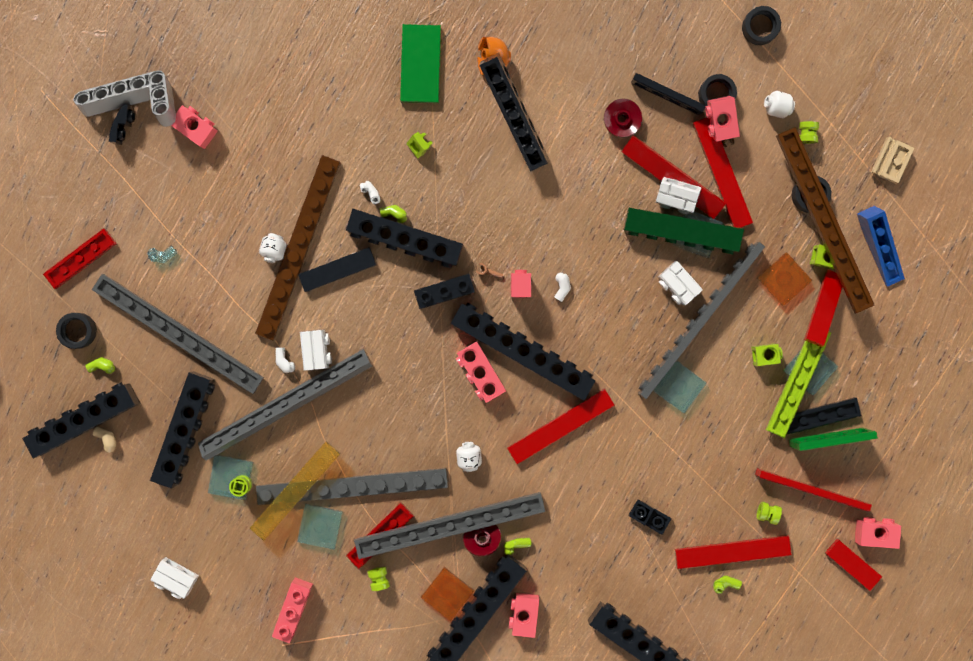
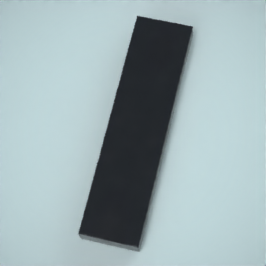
[631,73,706,115]
[298,247,377,292]
[787,397,861,435]

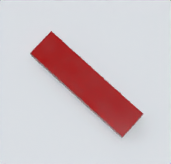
[43,228,117,289]
[804,270,843,347]
[346,502,414,569]

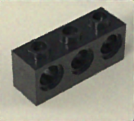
[414,274,475,309]

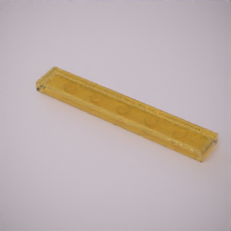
[249,441,341,541]

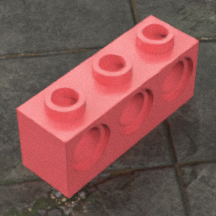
[456,341,506,403]
[272,577,313,643]

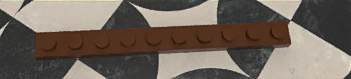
[776,127,875,314]
[255,155,341,341]

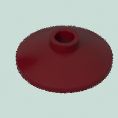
[604,99,642,137]
[463,524,501,556]

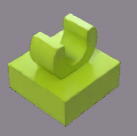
[406,132,433,159]

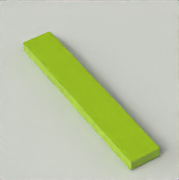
[766,332,831,438]

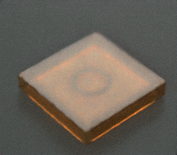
[757,252,812,306]
[421,566,474,621]

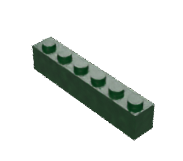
[623,207,744,255]

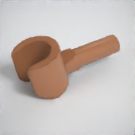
[476,263,503,279]

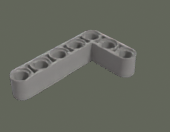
[73,70,176,127]

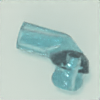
[147,245,178,263]

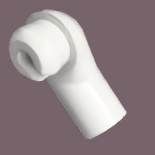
[360,181,380,204]
[554,272,571,302]
[276,348,295,373]

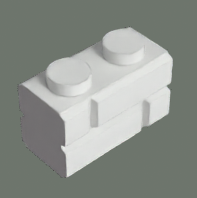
[656,177,701,214]
[658,261,703,305]
[300,330,332,370]
[151,557,199,599]

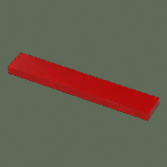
[693,117,753,228]
[621,135,726,219]
[507,389,615,464]
[755,468,872,512]
[674,535,792,569]

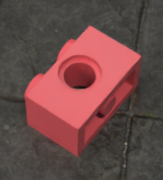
[705,96,740,141]
[171,105,218,149]
[511,270,531,298]
[855,517,901,549]
[509,593,539,638]

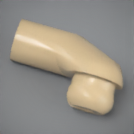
[93,427,116,452]

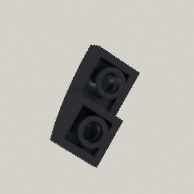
[108,104,136,145]
[628,499,672,535]

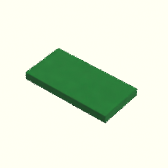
[400,24,441,103]
[789,427,878,451]

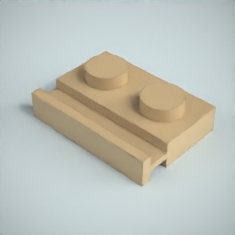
[871,137,914,184]

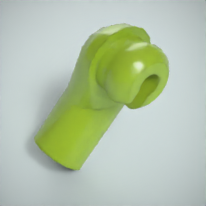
[379,205,407,223]
[85,357,115,374]
[503,538,531,555]
[713,575,742,594]

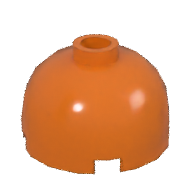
[477,37,511,75]

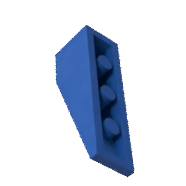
[857,206,905,287]

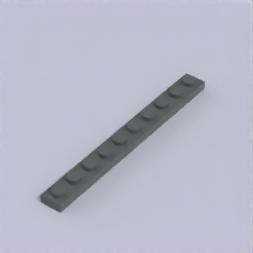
[638,242,765,399]
[92,274,265,394]
[198,349,372,461]
[256,468,448,505]
[354,492,545,559]

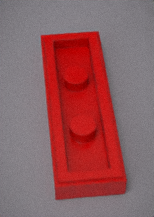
[825,539,882,591]

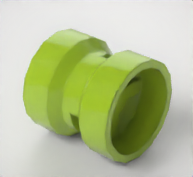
[799,121,819,144]
[229,475,252,497]
[756,501,782,525]
[367,567,390,591]

